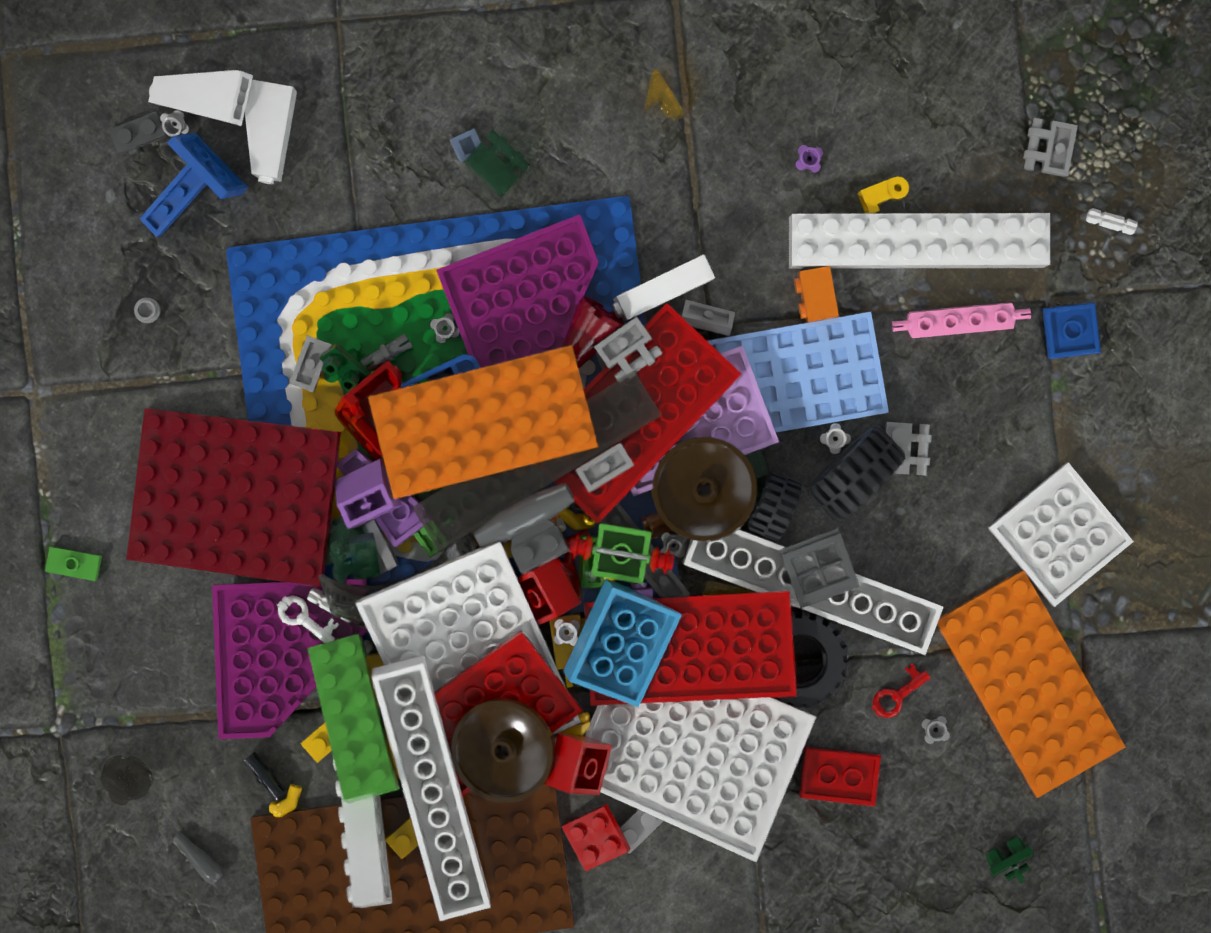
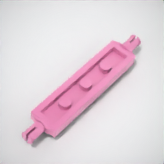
[892,302,1031,338]

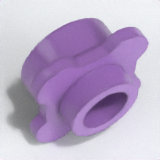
[796,145,823,173]

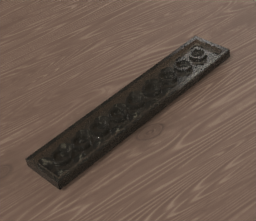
[412,371,662,552]

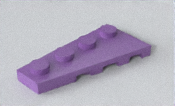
[337,449,437,547]

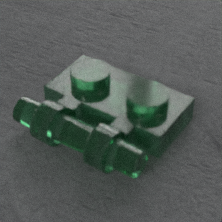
[463,129,530,197]
[329,532,380,585]

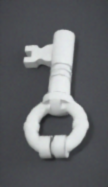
[277,596,339,643]

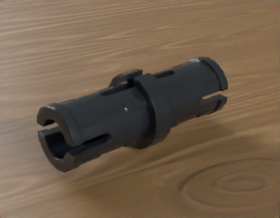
[242,752,287,801]

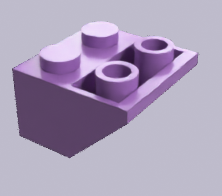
[335,459,402,528]

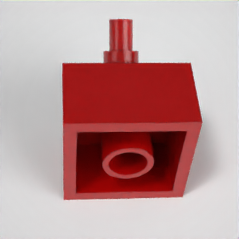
[517,552,582,625]
[545,734,612,795]

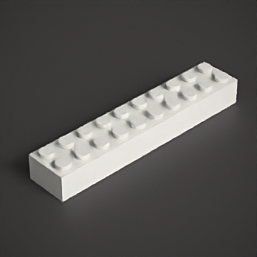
[789,213,1050,269]
[682,530,943,655]
[372,655,490,921]

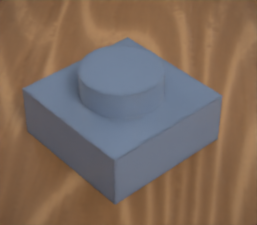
[450,129,485,163]

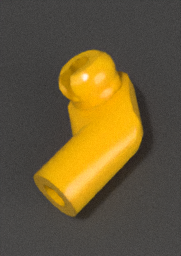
[560,507,595,531]
[559,712,592,736]
[269,784,302,817]

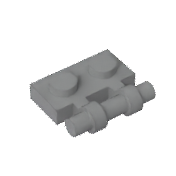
[1023,118,1078,177]
[594,317,662,383]
[885,422,932,476]

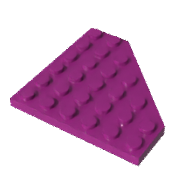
[436,215,599,368]
[212,578,368,739]

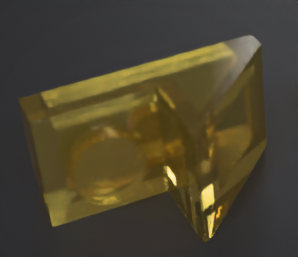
[644,69,684,122]

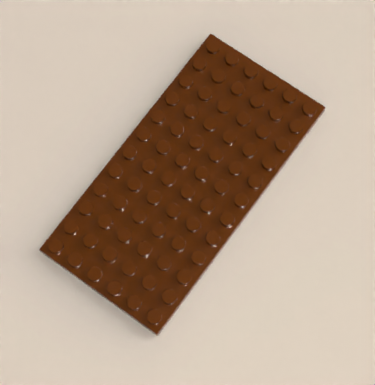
[250,782,575,933]

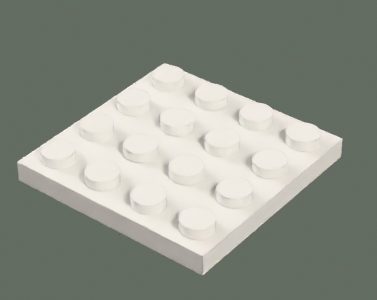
[988,463,1134,607]

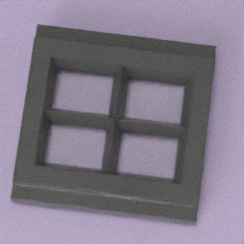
[779,528,860,608]

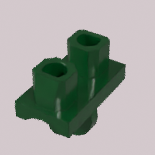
[319,343,371,392]
[986,837,1034,883]

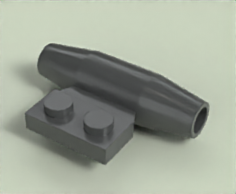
[474,483,575,574]

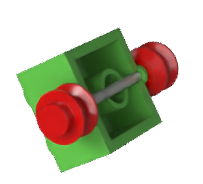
[568,523,674,584]

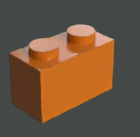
[794,266,839,323]

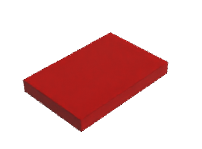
[799,746,881,806]

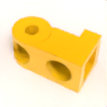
[857,177,909,214]

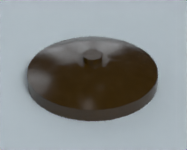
[652,437,757,542]
[451,698,555,803]

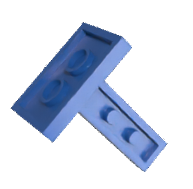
[140,133,248,237]

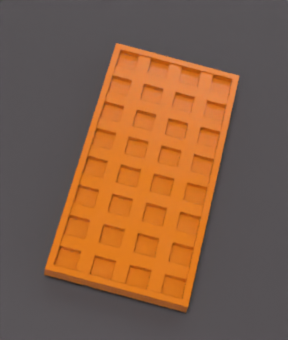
[368,345,598,499]
[937,570,1126,798]

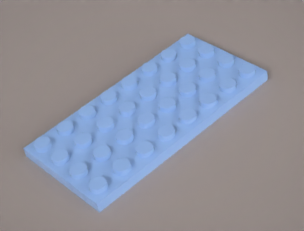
[708,312,889,432]

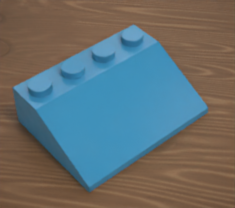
[563,579,682,707]

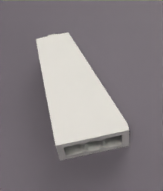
[148,70,253,126]
[245,80,297,184]
[612,255,715,322]

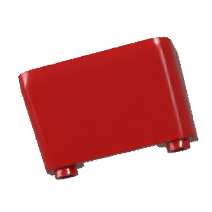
[334,361,402,468]

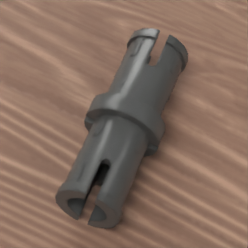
[360,333,413,372]

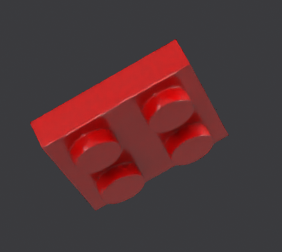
[561,804,631,871]

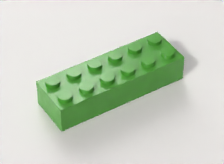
[308,634,399,803]

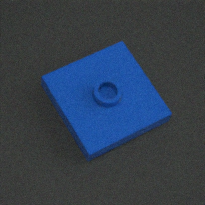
[1042,302,1101,359]

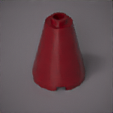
[561,296,625,368]

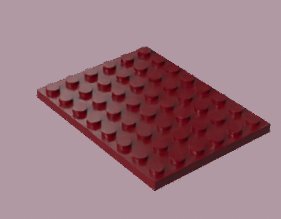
[126,408,341,587]

